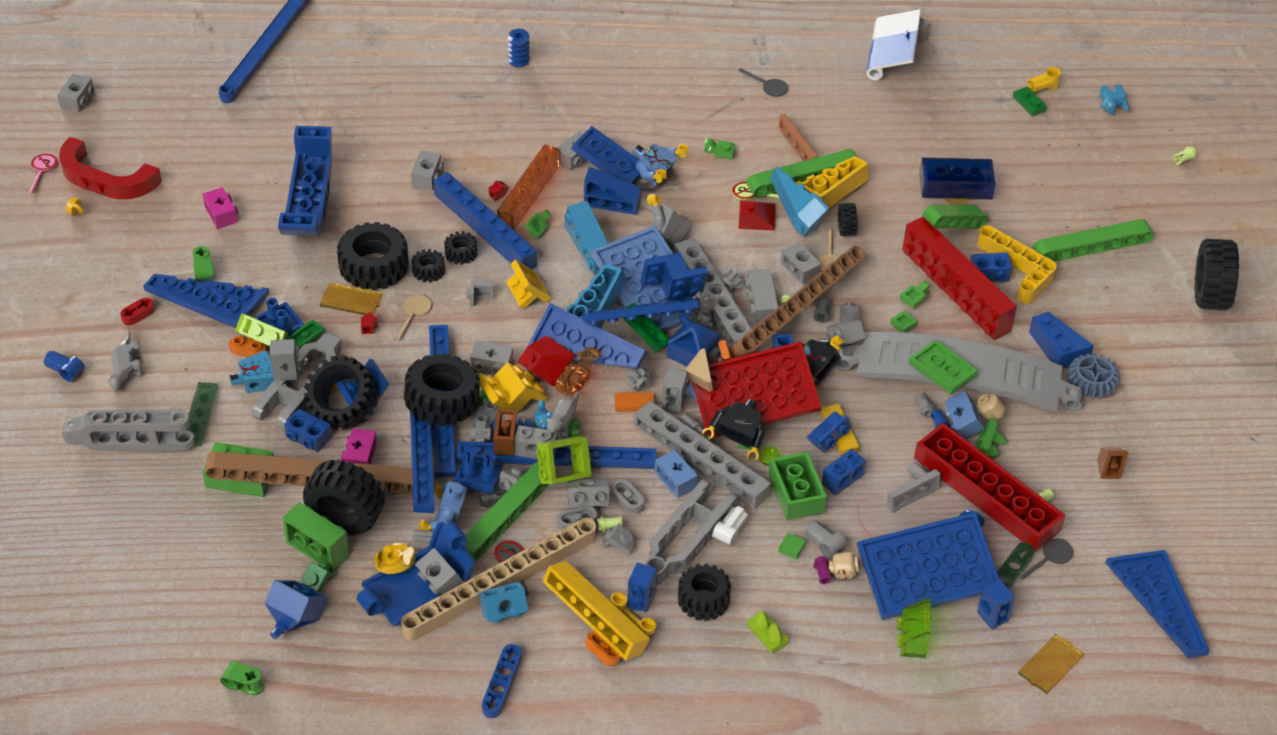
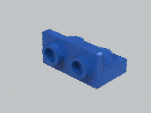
[807,411,852,453]

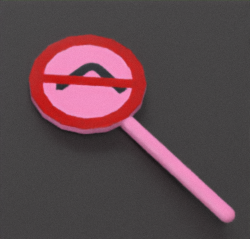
[30,154,58,194]

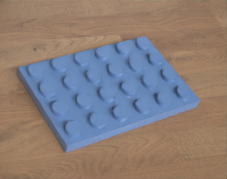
[590,226,698,332]

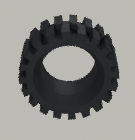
[304,355,379,430]

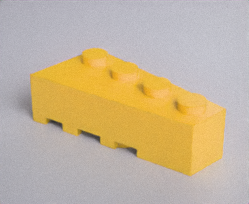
[795,156,868,208]

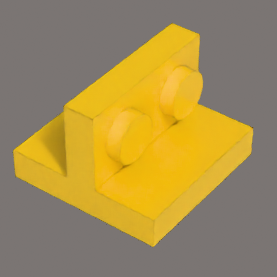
[506,259,551,309]

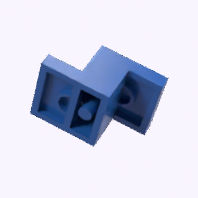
[640,252,708,301]

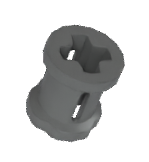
[813,298,832,323]

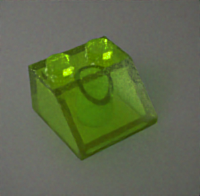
[896,599,931,658]

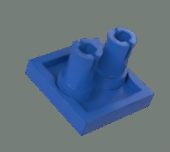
[254,298,305,337]
[454,450,503,493]

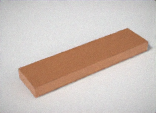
[778,114,818,161]

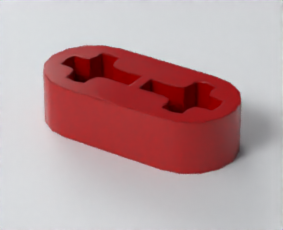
[120,298,154,325]

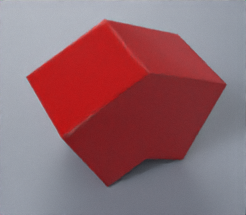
[488,180,509,201]
[361,312,378,334]

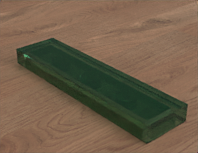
[181,382,218,447]

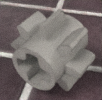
[722,267,744,290]
[692,291,715,314]
[690,311,713,329]
[627,367,651,391]
[470,421,491,442]

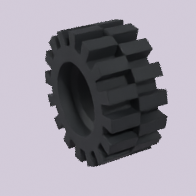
[838,203,858,236]
[444,231,478,265]
[411,249,445,283]

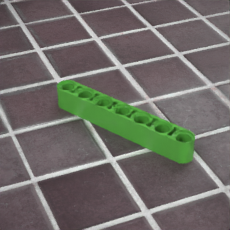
[746,149,858,198]
[1033,219,1154,262]
[465,461,556,562]

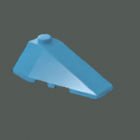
[770,167,829,237]

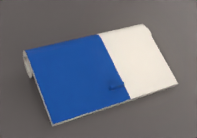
[866,9,921,80]

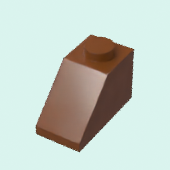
[493,408,517,455]
[1097,447,1128,479]

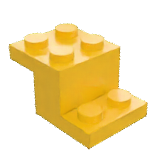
[479,362,548,413]

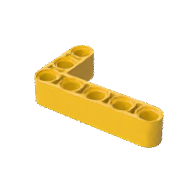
[977,225,1057,304]

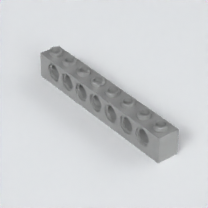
[674,238,755,351]
[634,401,771,510]

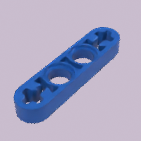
[482,644,522,718]

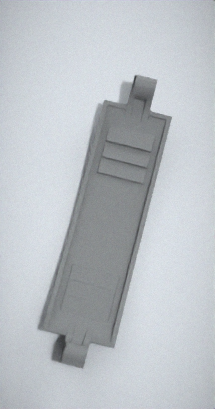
[835,332,1083,412]

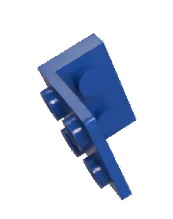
[336,359,389,410]

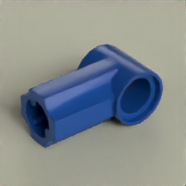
[43,351,85,382]

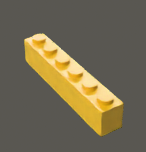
[542,561,650,660]

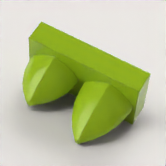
[746,611,789,654]

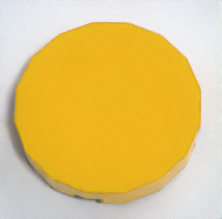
[374,543,416,574]

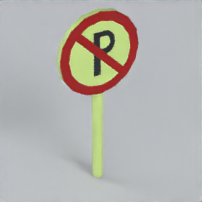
[732,182,779,200]

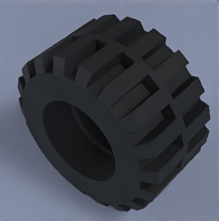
[678,563,731,621]

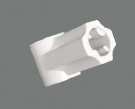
[712,506,748,546]

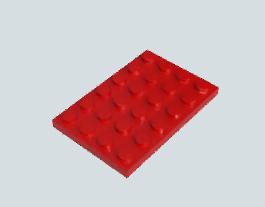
[692,341,822,438]

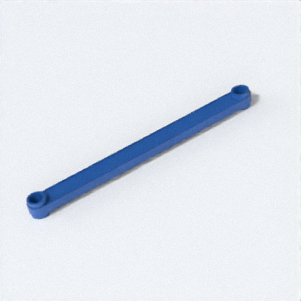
[219,0,310,103]

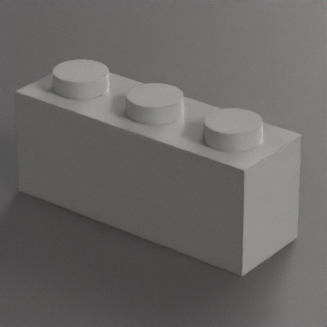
[744,269,778,323]

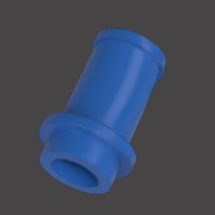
[930,409,950,429]

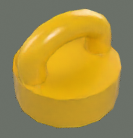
[66,197,85,216]

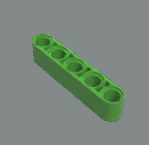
[922,205,988,229]

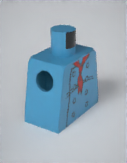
[229,350,274,393]

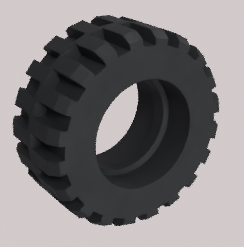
[337,222,409,291]
[1194,238,1239,310]
[404,354,480,426]
[303,460,386,535]

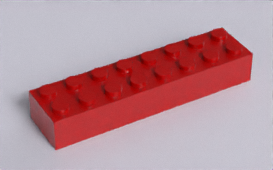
[902,217,1017,340]
[914,423,1066,552]

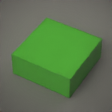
[890,311,918,333]
[778,533,806,560]

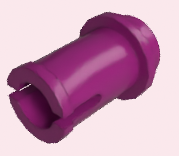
[813,556,833,584]

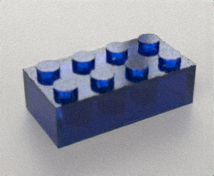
[919,157,996,199]

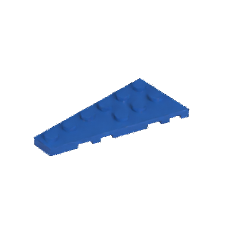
[143,274,269,328]
[582,298,699,325]
[525,303,647,369]
[1105,550,1209,658]

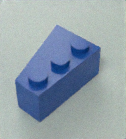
[584,166,641,215]
[1029,312,1094,369]

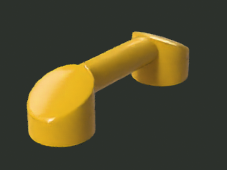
[610,592,656,636]

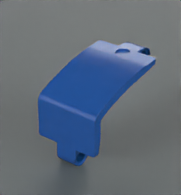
[356,522,476,626]

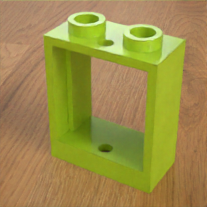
[536,436,592,484]

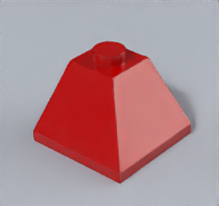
[738,201,775,231]
[517,335,576,387]

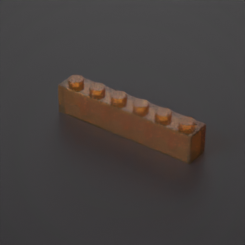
[497,144,560,230]

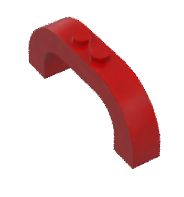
[59,136,162,200]

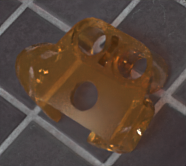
[555,347,601,397]

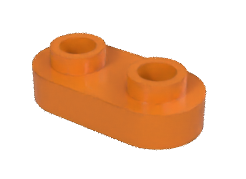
[229,336,266,358]
[585,632,622,666]

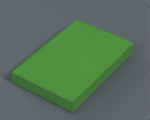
[909,340,979,395]

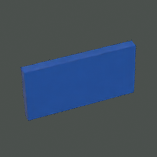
[571,126,641,184]

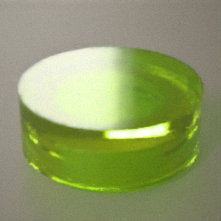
[759,447,780,466]

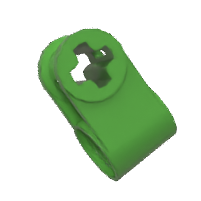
[193,246,214,281]
[220,661,264,696]

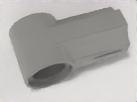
[805,520,847,559]

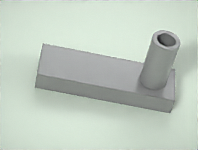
[887,462,941,513]

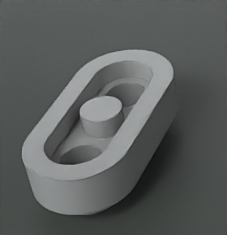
[472,400,501,428]
[612,479,644,513]
[557,506,597,530]

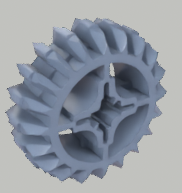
[1067,353,1120,399]

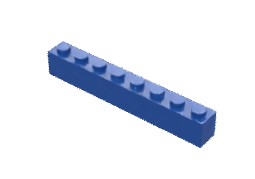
[434,172,537,270]

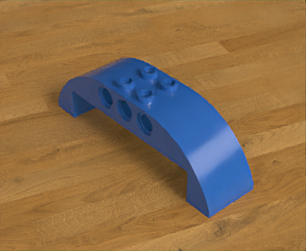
[278,126,332,236]

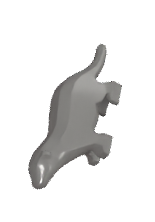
[109,331,141,391]
[546,391,580,438]

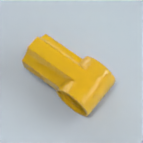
[1027,67,1061,92]

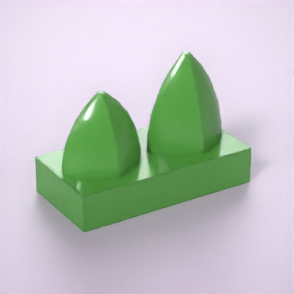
[975,418,1008,457]

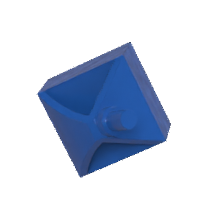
[667,313,720,367]
[265,580,329,639]

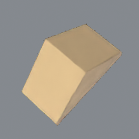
[685,348,713,392]

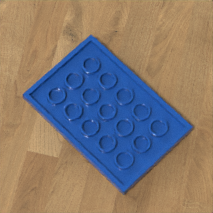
[857,512,999,620]

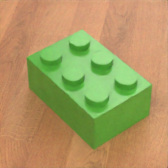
[202,442,274,497]
[768,451,827,520]
[282,502,349,573]

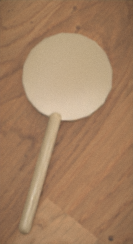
[818,229,839,271]
[397,295,432,339]

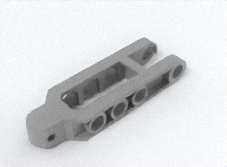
[252,332,341,431]
[61,410,195,451]
[645,479,739,584]

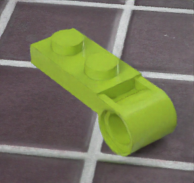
[235,313,288,346]

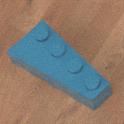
[564,201,608,275]
[566,263,627,328]

